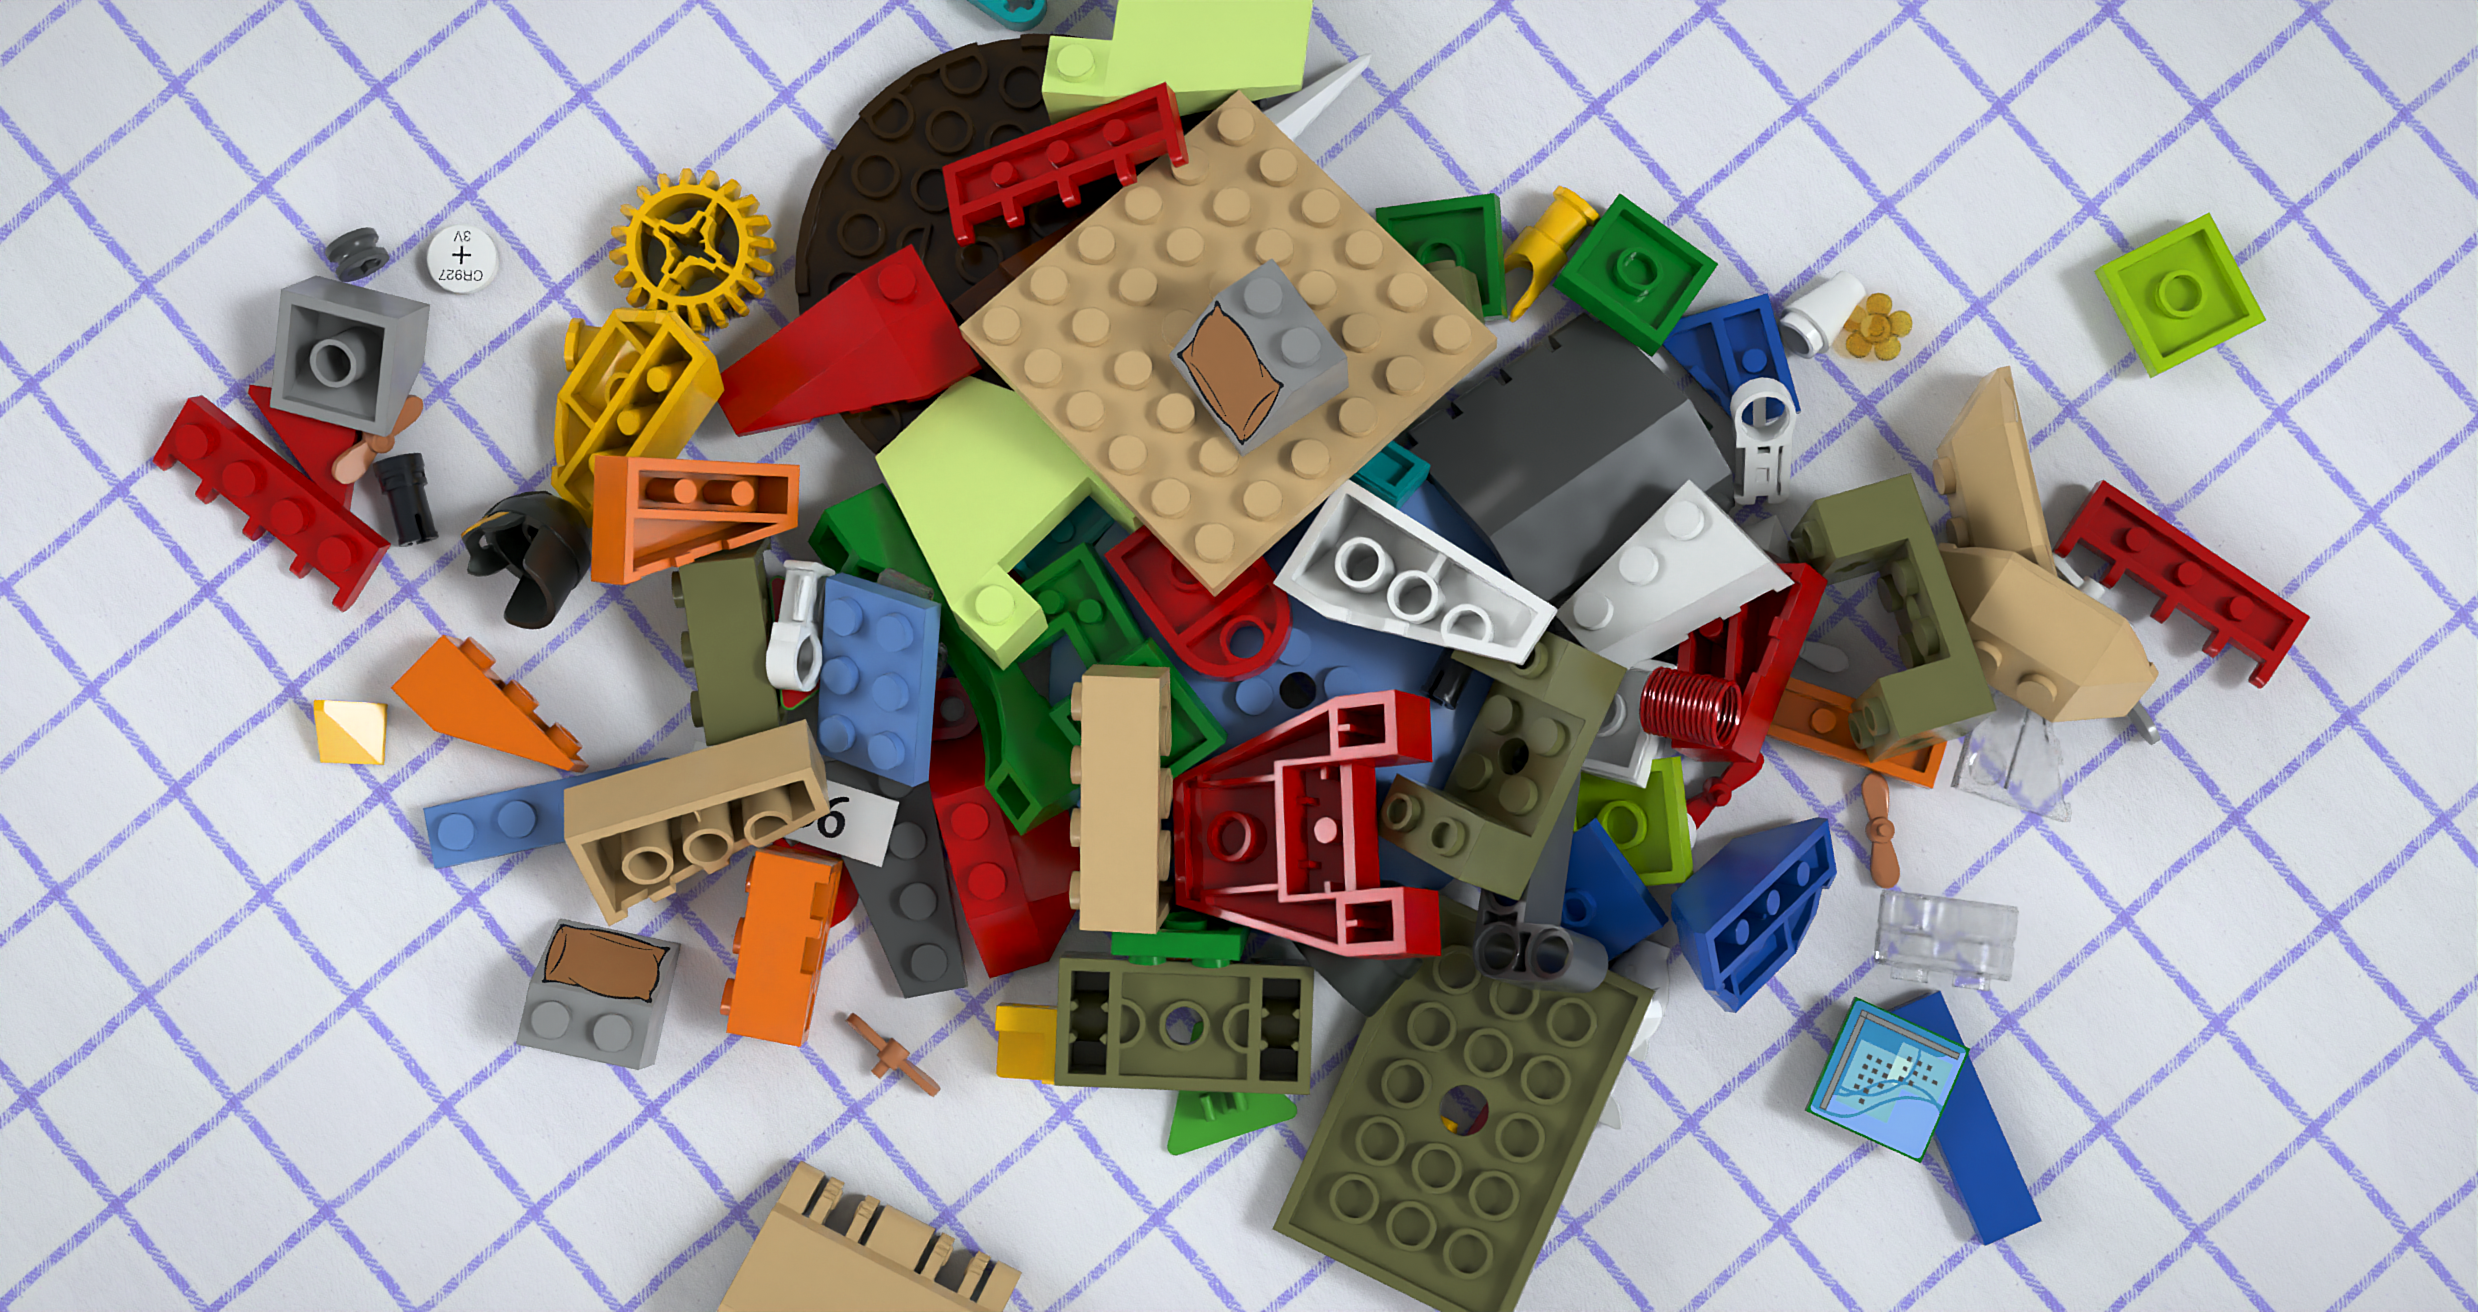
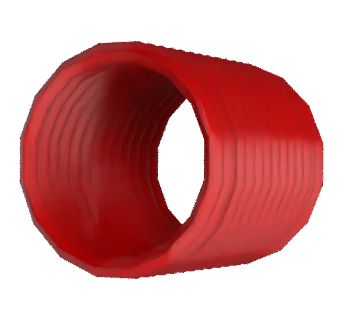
[1639,666,1742,749]

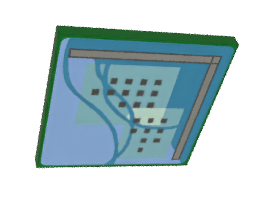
[1805,997,1970,1163]

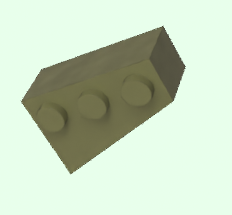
[671,536,788,746]

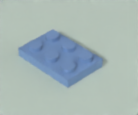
[816,572,941,787]

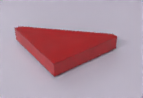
[248,385,362,511]

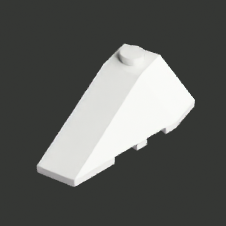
[1273,479,1558,665]

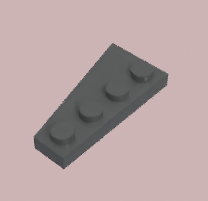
[824,760,968,999]

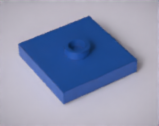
[1521,817,1670,961]

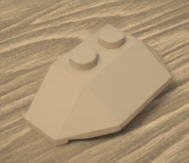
[1933,366,2057,577]
[1938,542,2159,723]

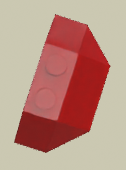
[929,726,1080,979]

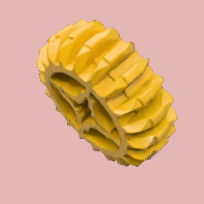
[609,168,777,334]

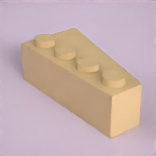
[1069,664,1176,934]
[564,719,830,926]

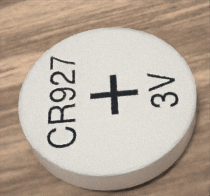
[427,224,499,295]

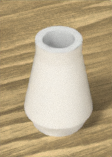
[1777,271,1866,359]

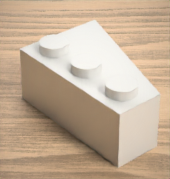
[1556,480,1795,671]

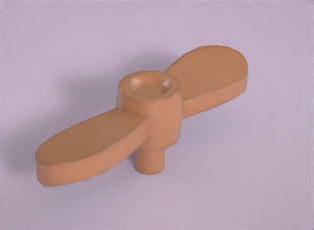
[332,395,423,484]
[1861,772,1900,889]
[845,1013,941,1097]

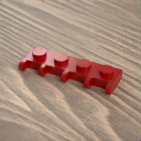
[942,82,1189,247]
[153,395,391,612]
[2052,480,2310,689]

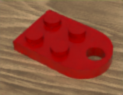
[1104,525,1293,682]

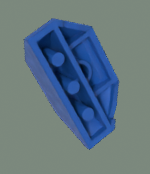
[1671,817,1837,1013]

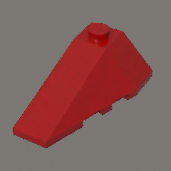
[717,244,982,437]

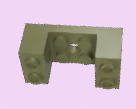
[1787,473,1997,764]
[1377,630,1628,901]
[1054,951,1314,1095]

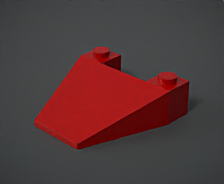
[1173,689,1441,960]

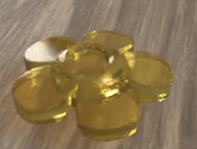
[1843,293,1913,361]

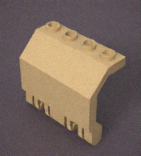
[717,1161,1022,1312]

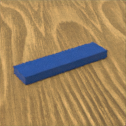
[1887,990,2042,1246]

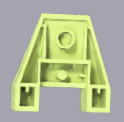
[1041,0,1314,125]
[875,376,1144,671]

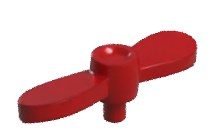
[1686,752,1764,830]

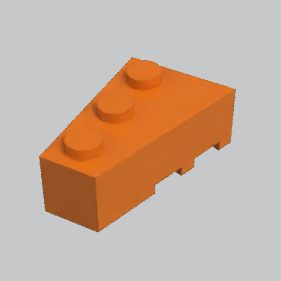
[591,455,800,585]
[720,845,844,1047]

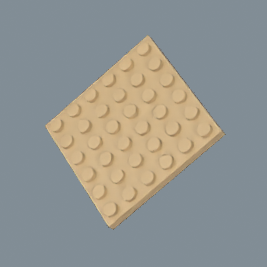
[959,90,1497,597]

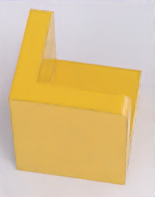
[995,1002,1057,1085]

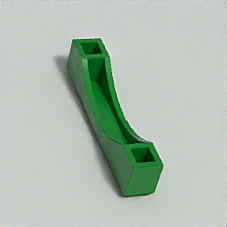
[807,483,1081,835]

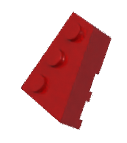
[1671,563,1828,763]

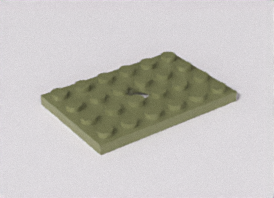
[1272,887,1656,1312]

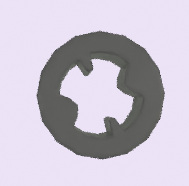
[325,227,390,282]

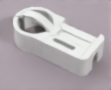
[1730,377,1797,505]
[766,560,836,692]

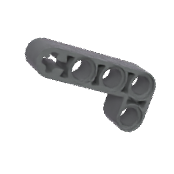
[1472,744,1608,993]

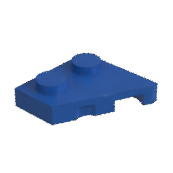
[1662,293,1801,426]

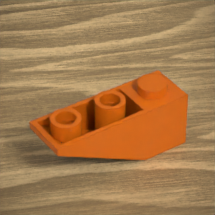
[391,634,589,773]

